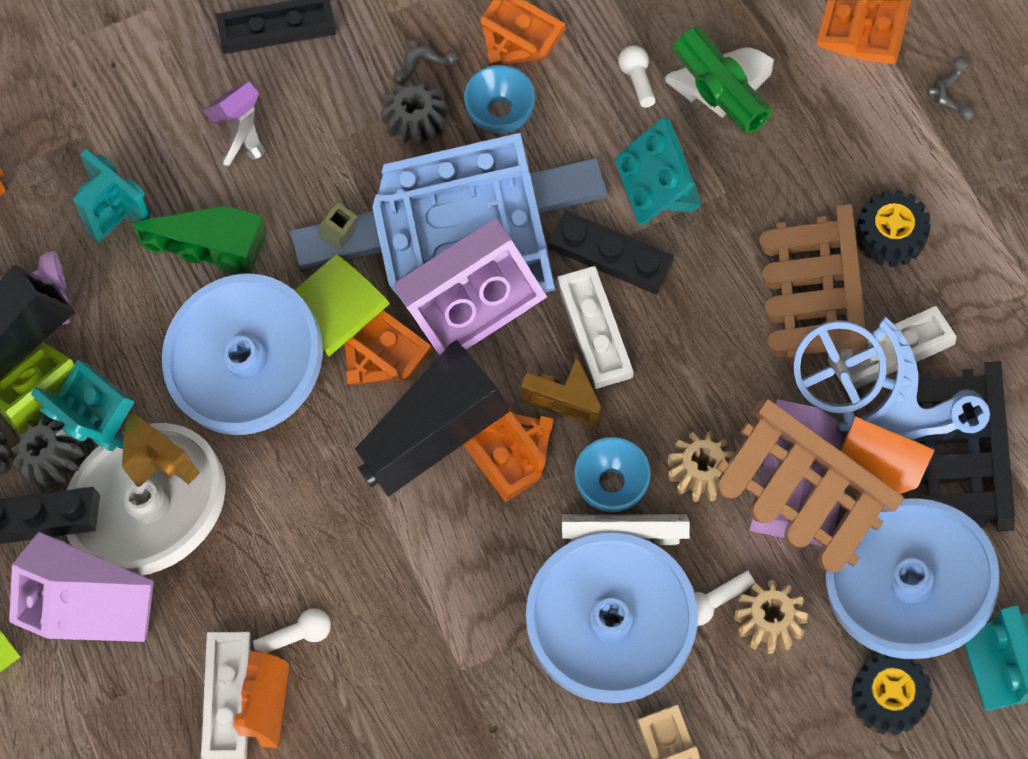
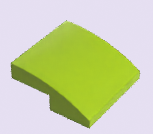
[294,254,390,357]

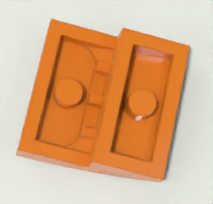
[817,0,912,64]

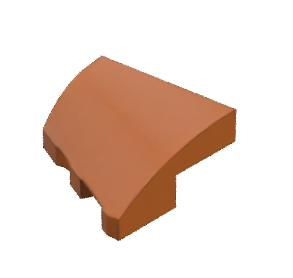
[233,651,290,748]

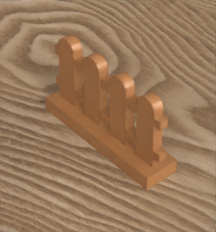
[759,204,870,363]
[715,399,904,572]

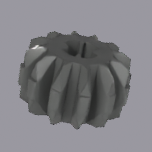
[381,79,447,147]
[10,415,85,488]

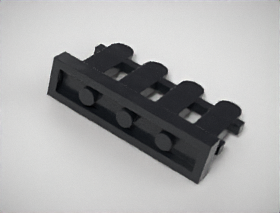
[913,361,1015,532]

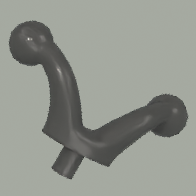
[393,39,459,85]
[927,56,975,121]

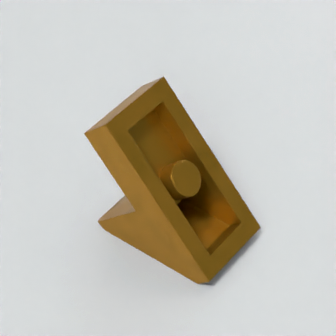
[521,359,601,428]
[122,412,200,487]

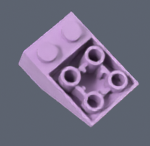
[9,532,154,642]

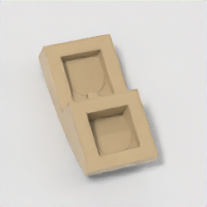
[635,704,701,759]

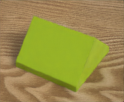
[0,343,75,433]

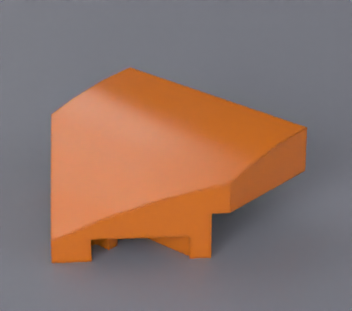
[480,0,567,66]
[345,310,434,385]
[463,408,553,502]
[840,416,934,497]

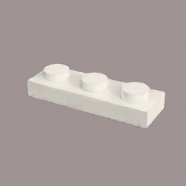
[557,266,634,389]
[828,306,957,389]
[562,514,690,545]
[201,632,252,759]

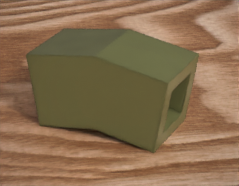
[318,201,358,250]

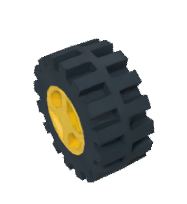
[856,190,931,267]
[851,654,932,735]

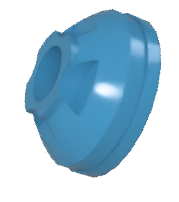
[464,65,535,133]
[574,437,651,512]

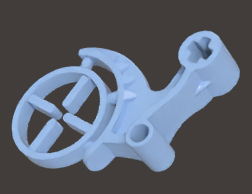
[794,316,990,440]

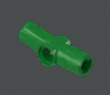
[672,27,772,133]

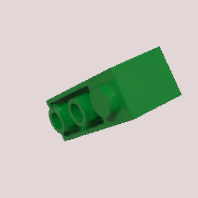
[133,206,266,274]

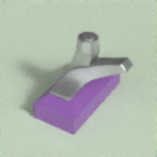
[202,81,266,167]

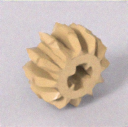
[667,431,735,502]
[734,579,808,654]

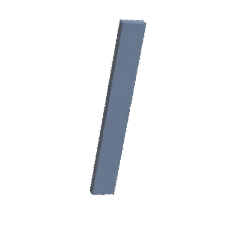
[290,158,607,271]

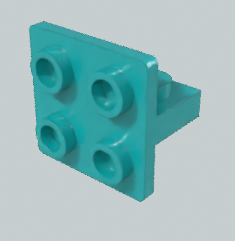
[615,118,702,225]
[73,149,151,244]
[31,360,135,452]
[963,605,1028,711]

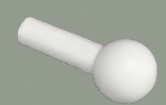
[618,45,655,108]
[694,570,756,626]
[253,608,331,653]

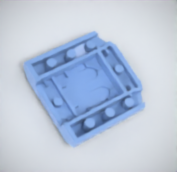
[372,133,555,303]

